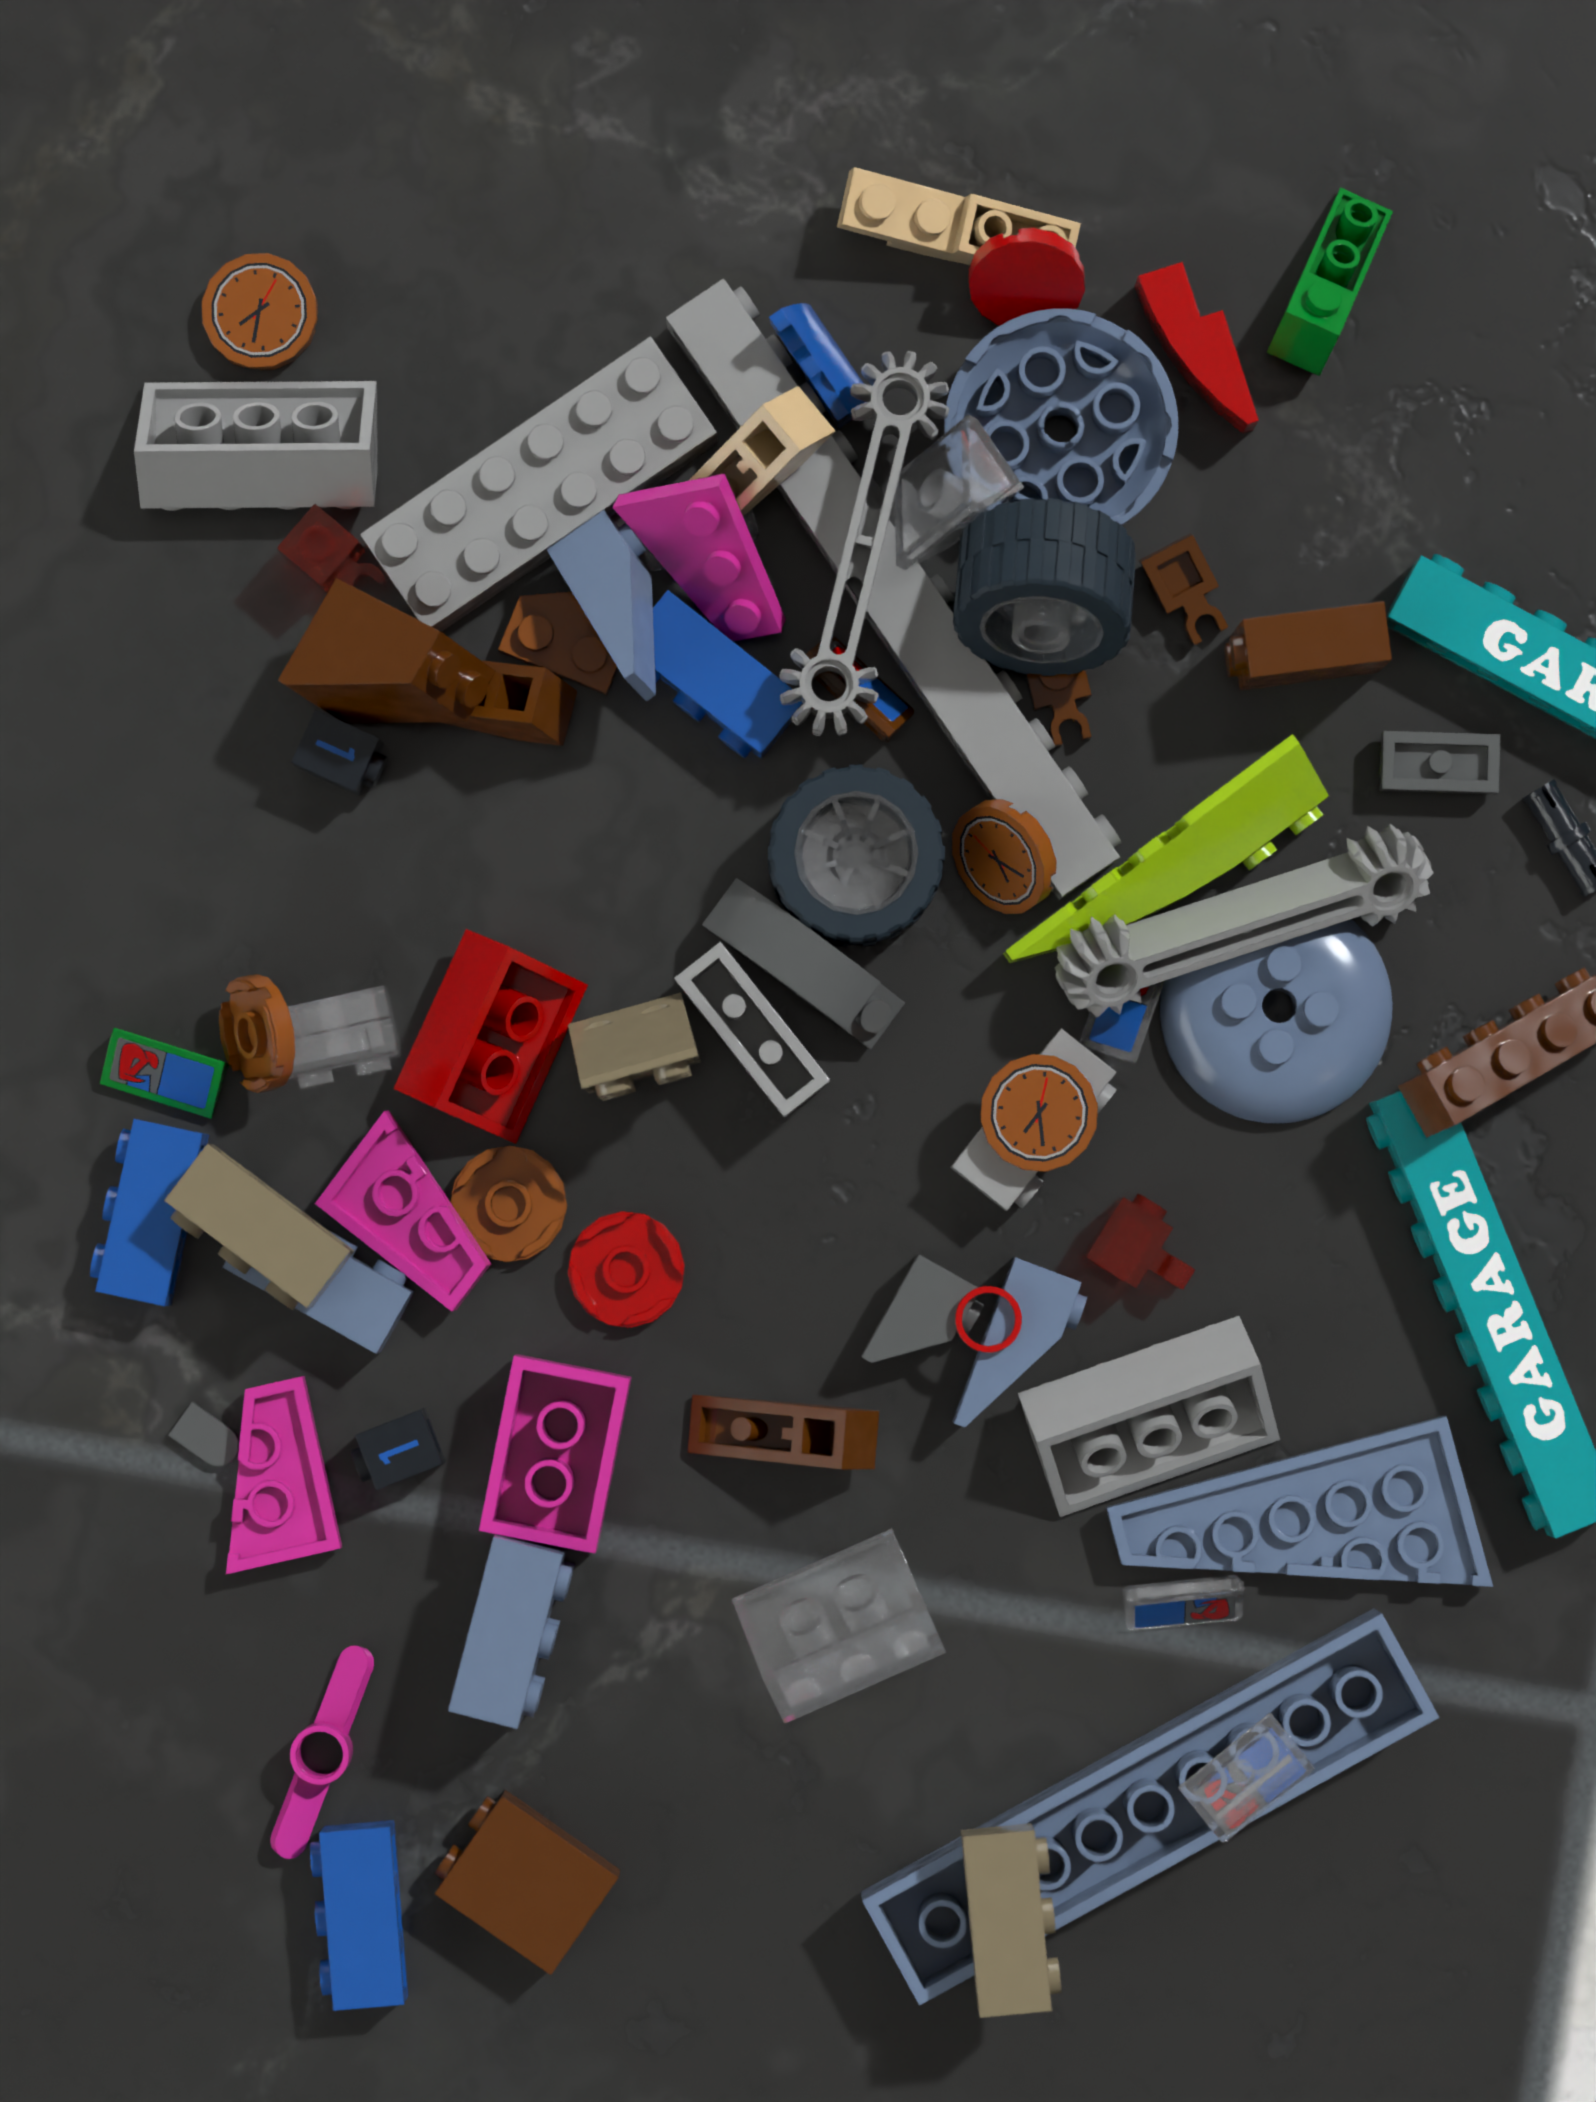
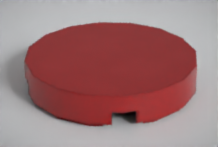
[969,228,1085,326]
[568,1211,685,1328]

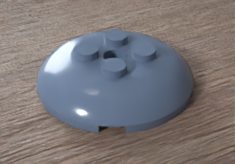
[944,309,1178,525]
[1159,919,1393,1124]

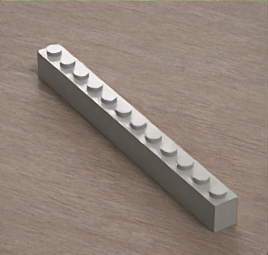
[666,278,1121,900]

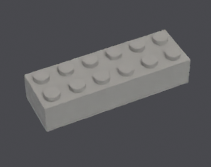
[360,336,718,632]

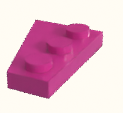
[613,474,786,641]
[315,1110,491,1312]
[226,1376,343,1574]

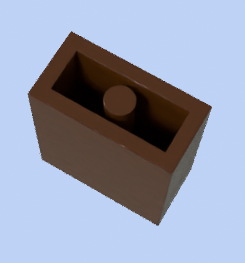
[1225,601,1392,690]
[434,1790,621,1975]

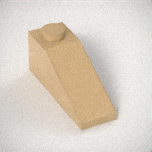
[689,386,835,516]

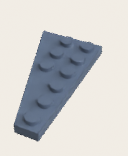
[1106,1416,1493,1587]

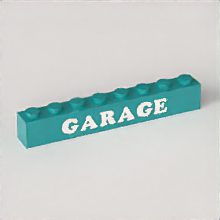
[1386,554,1596,739]
[1366,1091,1596,1539]

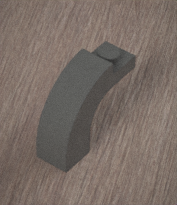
[702,878,905,1049]

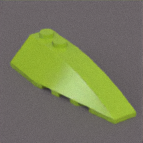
[1003,734,1329,963]

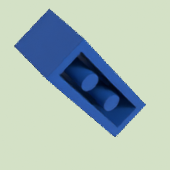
[653,590,803,759]
[90,1119,209,1306]
[310,1820,408,2011]

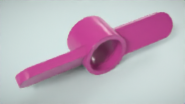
[270,1646,374,1859]

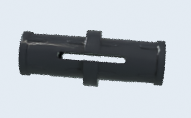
[1522,779,1596,898]

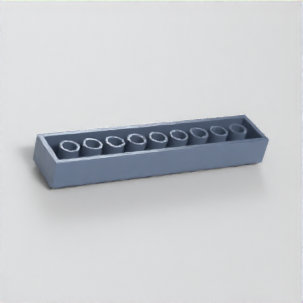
[861,1608,1440,2006]

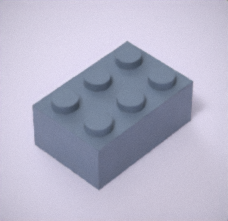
[448,1534,575,1729]

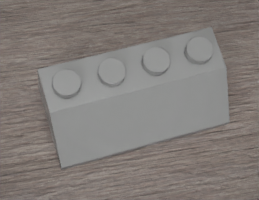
[134,381,377,511]
[1018,1316,1280,1517]

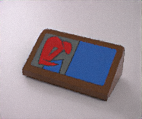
[806,636,914,742]

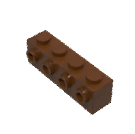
[1398,967,1596,1138]

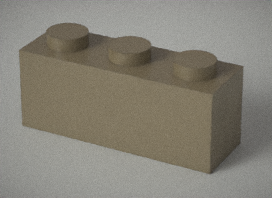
[164,1144,355,1310]
[961,1823,1061,2018]

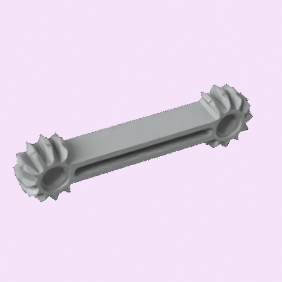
[780,351,949,736]
[1054,824,1433,1017]

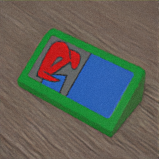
[100,1027,229,1119]

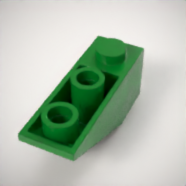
[1266,187,1393,376]

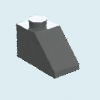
[861,1254,984,1363]

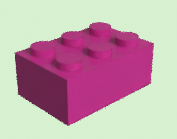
[479,1354,632,1554]

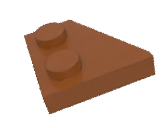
[498,592,618,695]

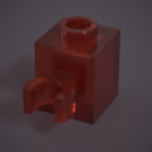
[277,504,387,594]
[1083,1193,1195,1290]

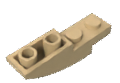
[837,167,1081,265]

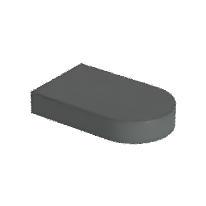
[168,1402,239,1466]

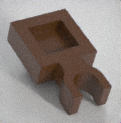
[1138,533,1228,645]
[1025,670,1092,748]

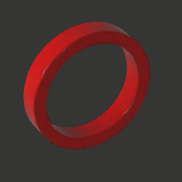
[955,1286,1022,1353]

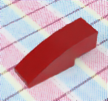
[1134,262,1259,434]

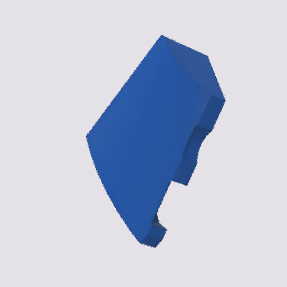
[769,303,866,429]

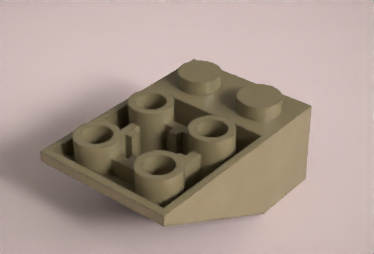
[568,992,701,1101]

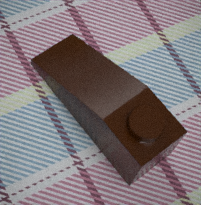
[442,660,577,746]
[687,1394,879,1469]

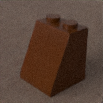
[278,578,496,723]

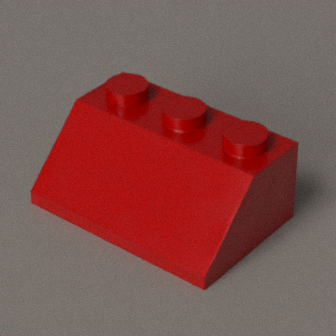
[393,929,588,1144]

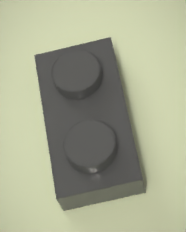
[1379,731,1500,795]

